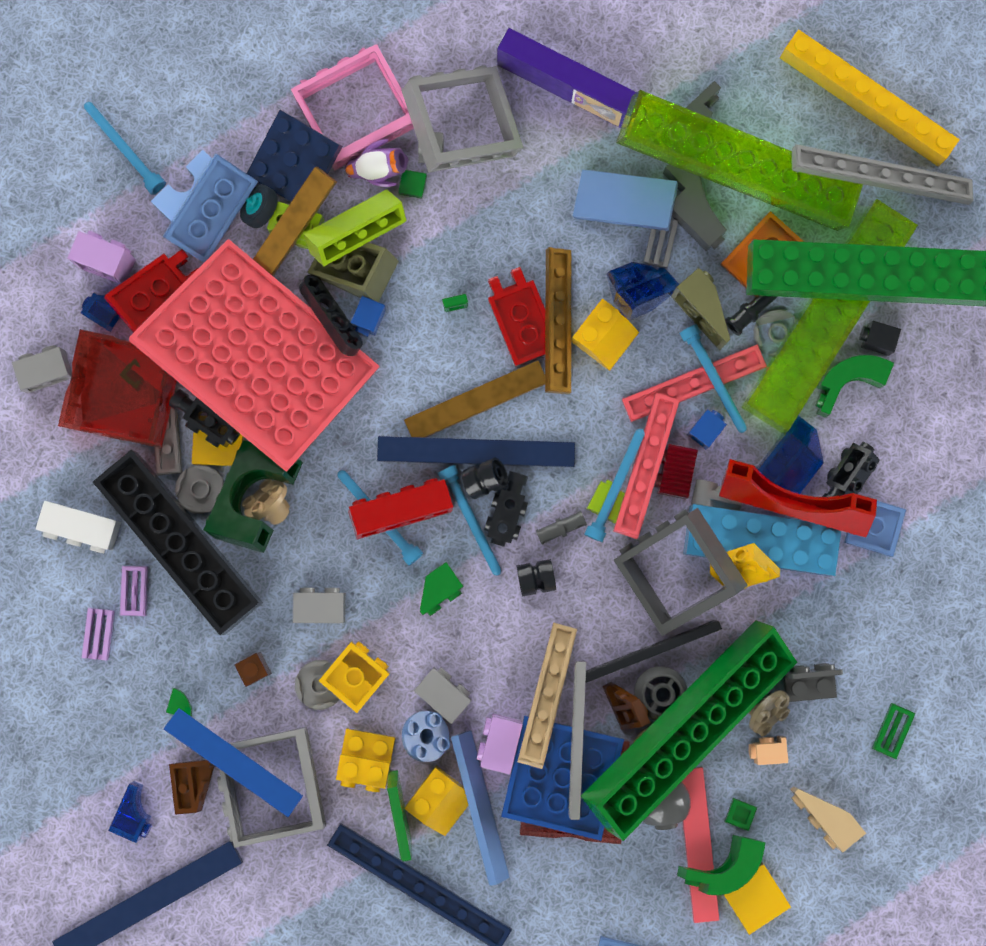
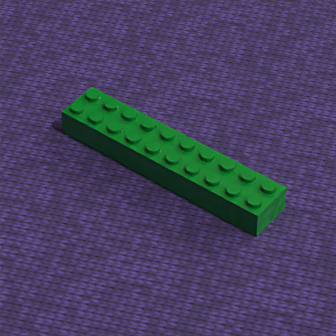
[746,239,986,307]
[581,620,798,841]

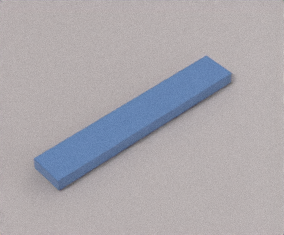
[451,730,509,886]

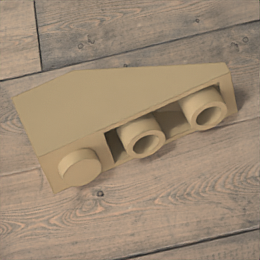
[790,786,866,852]

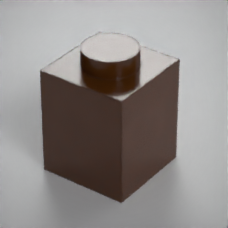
[234,652,272,687]

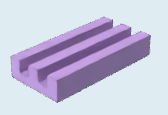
[120,566,148,616]
[82,608,114,661]

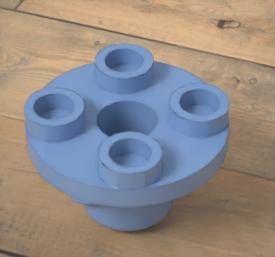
[402,711,450,762]

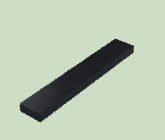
[585,620,722,683]

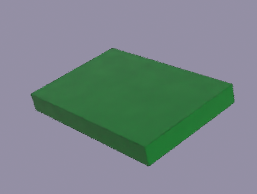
[387,770,412,862]

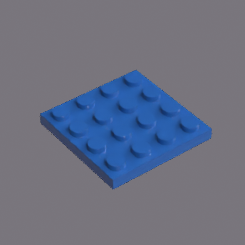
[501,715,624,841]

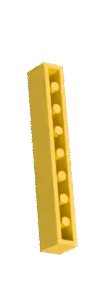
[780,29,960,167]

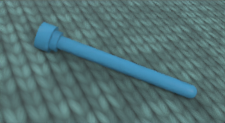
[84,102,166,195]
[679,324,747,433]
[584,429,645,543]
[437,465,502,576]
[337,470,424,566]

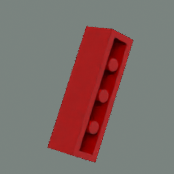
[348,478,453,540]

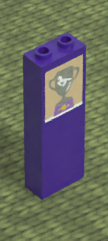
[497,27,641,130]

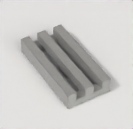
[643,220,678,269]

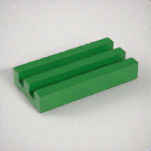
[872,703,916,759]

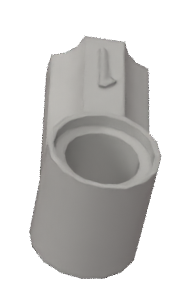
[691,479,742,511]

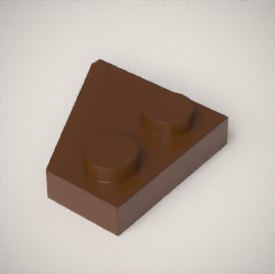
[602,682,650,730]
[169,759,215,815]

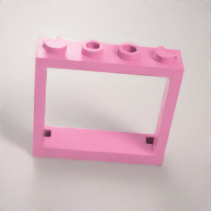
[291,44,414,171]

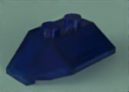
[607,262,679,321]
[756,415,824,494]

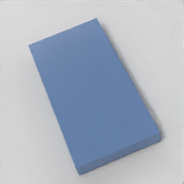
[163,153,258,262]
[573,169,678,231]

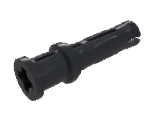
[725,296,778,336]

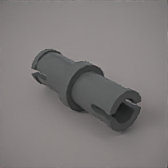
[536,511,587,545]

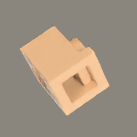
[749,736,788,765]

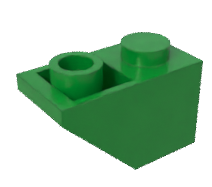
[420,562,464,616]

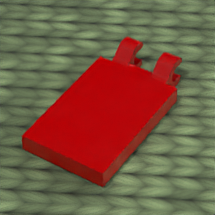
[105,249,198,333]
[488,267,545,366]

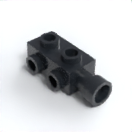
[169,389,240,448]
[822,442,880,497]
[484,471,528,547]

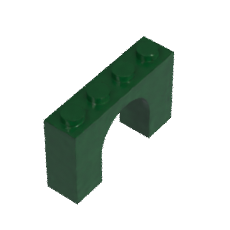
[203,440,303,553]

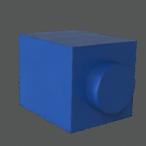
[351,296,386,337]
[687,409,727,450]

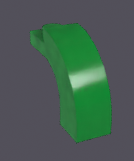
[815,355,894,418]
[677,835,766,895]

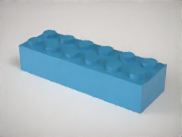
[683,504,841,576]

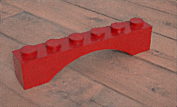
[719,459,877,538]

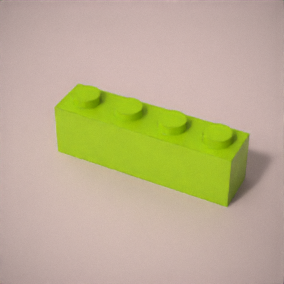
[304,189,407,267]

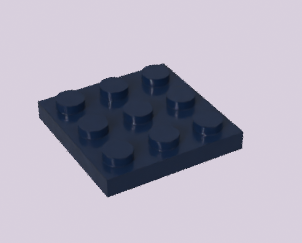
[246,110,343,202]

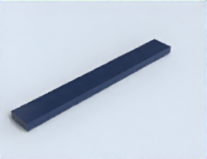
[377,436,575,467]
[327,823,512,946]
[52,841,243,946]

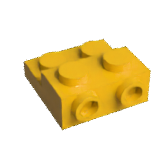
[710,543,780,589]
[319,641,390,713]
[336,728,395,792]

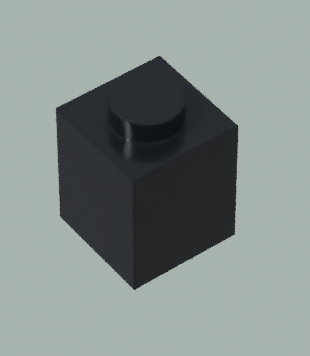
[859,321,901,356]

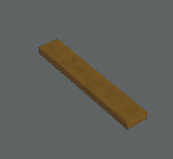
[253,167,337,276]
[545,247,571,395]
[404,361,545,438]

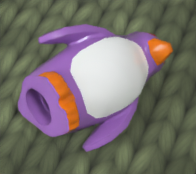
[345,139,408,187]

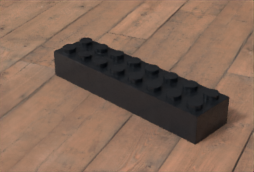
[93,450,263,636]

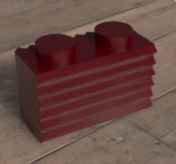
[654,444,698,500]

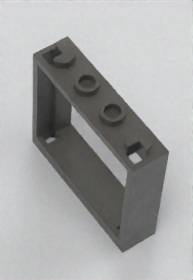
[614,508,748,636]

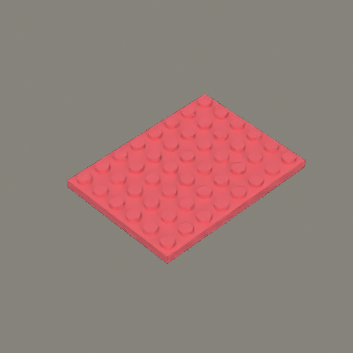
[129,239,380,472]

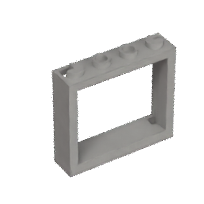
[401,65,524,173]
[217,727,326,848]

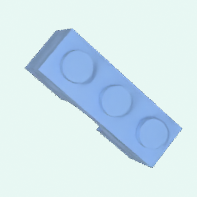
[151,150,212,222]

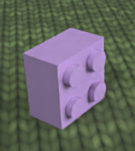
[67,231,136,284]
[477,713,523,775]

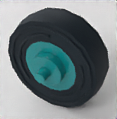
[240,184,278,229]

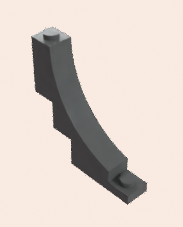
[660,81,727,251]

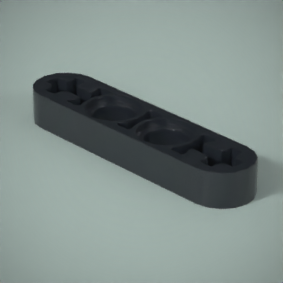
[299,275,363,356]

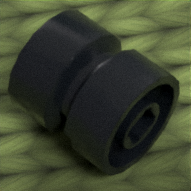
[462,457,508,499]
[516,559,556,597]

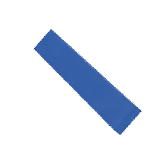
[163,708,303,817]

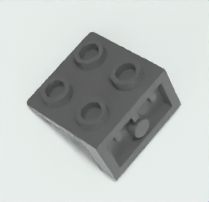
[783,663,843,702]

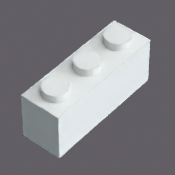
[36,501,121,554]

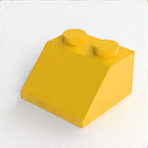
[571,298,639,371]
[404,765,468,836]

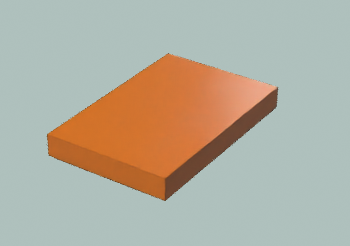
[720,211,804,297]

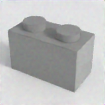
[12,345,74,393]
[293,588,346,623]
[414,667,471,724]

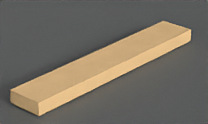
[517,622,577,769]

